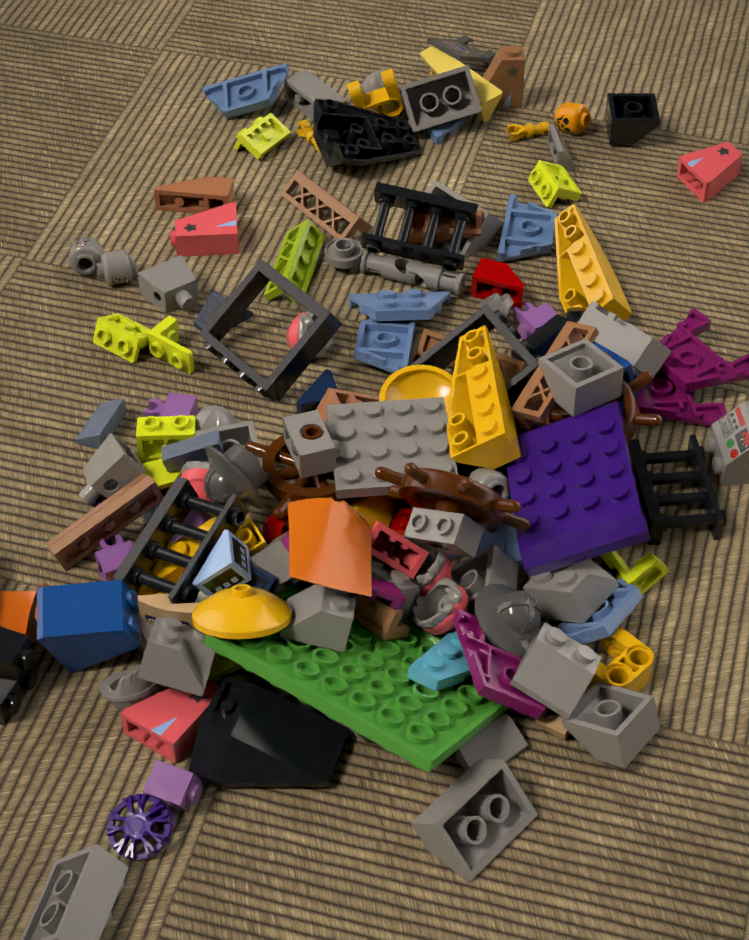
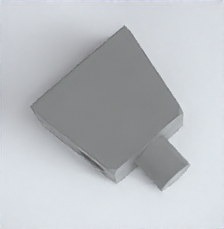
[137,255,198,312]
[79,433,146,506]

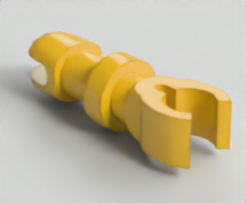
[295,120,320,153]
[505,122,550,141]

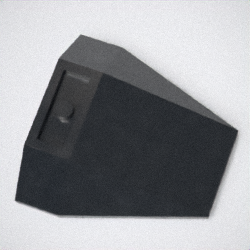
[313,99,423,169]
[188,672,350,787]

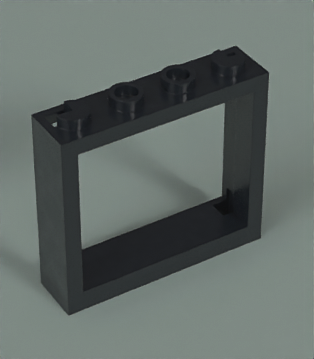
[198,258,342,401]
[410,304,540,408]

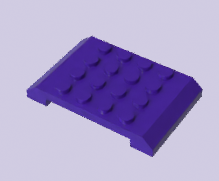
[506,401,650,577]

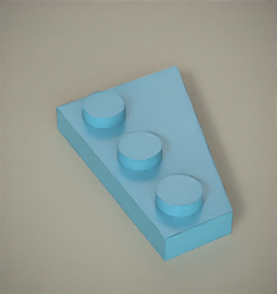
[407,631,471,692]

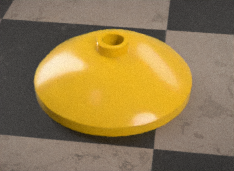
[379,365,453,411]
[192,584,292,639]

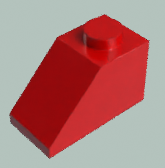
[471,258,524,309]

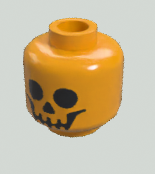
[554,102,591,135]

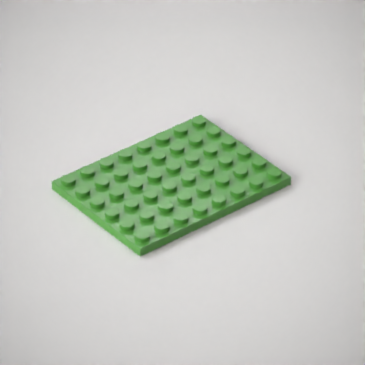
[204,581,509,773]

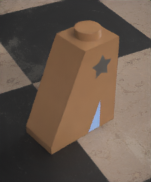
[483,45,525,108]

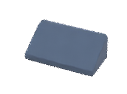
[75,399,127,449]
[162,430,224,472]

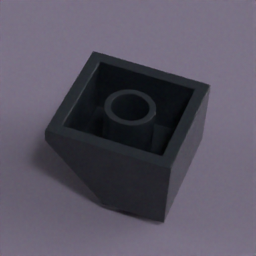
[605,93,660,146]
[0,626,38,725]

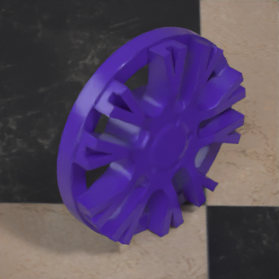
[106,793,172,861]

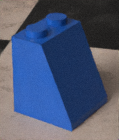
[37,580,141,674]

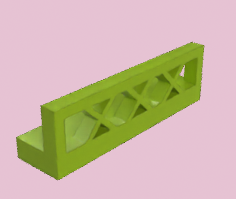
[263,219,325,304]

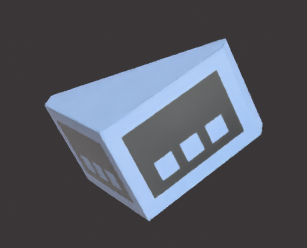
[192,529,252,597]

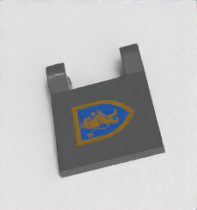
[427,35,496,66]

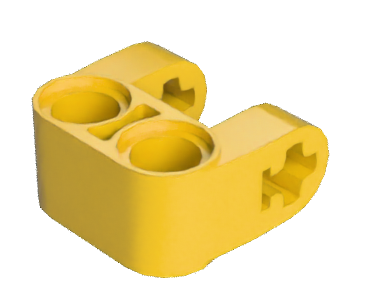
[347,69,403,117]
[589,627,654,692]

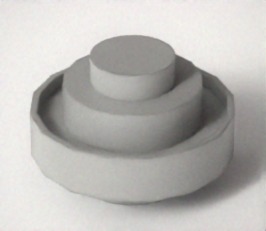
[325,238,363,270]
[480,293,514,320]

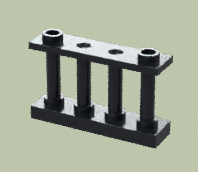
[361,182,478,271]
[628,435,726,545]
[113,476,248,604]

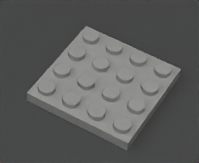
[326,397,458,499]

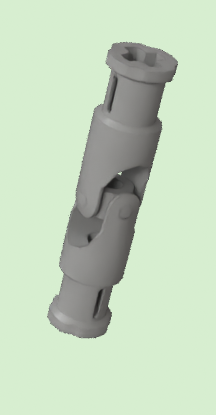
[360,250,466,296]

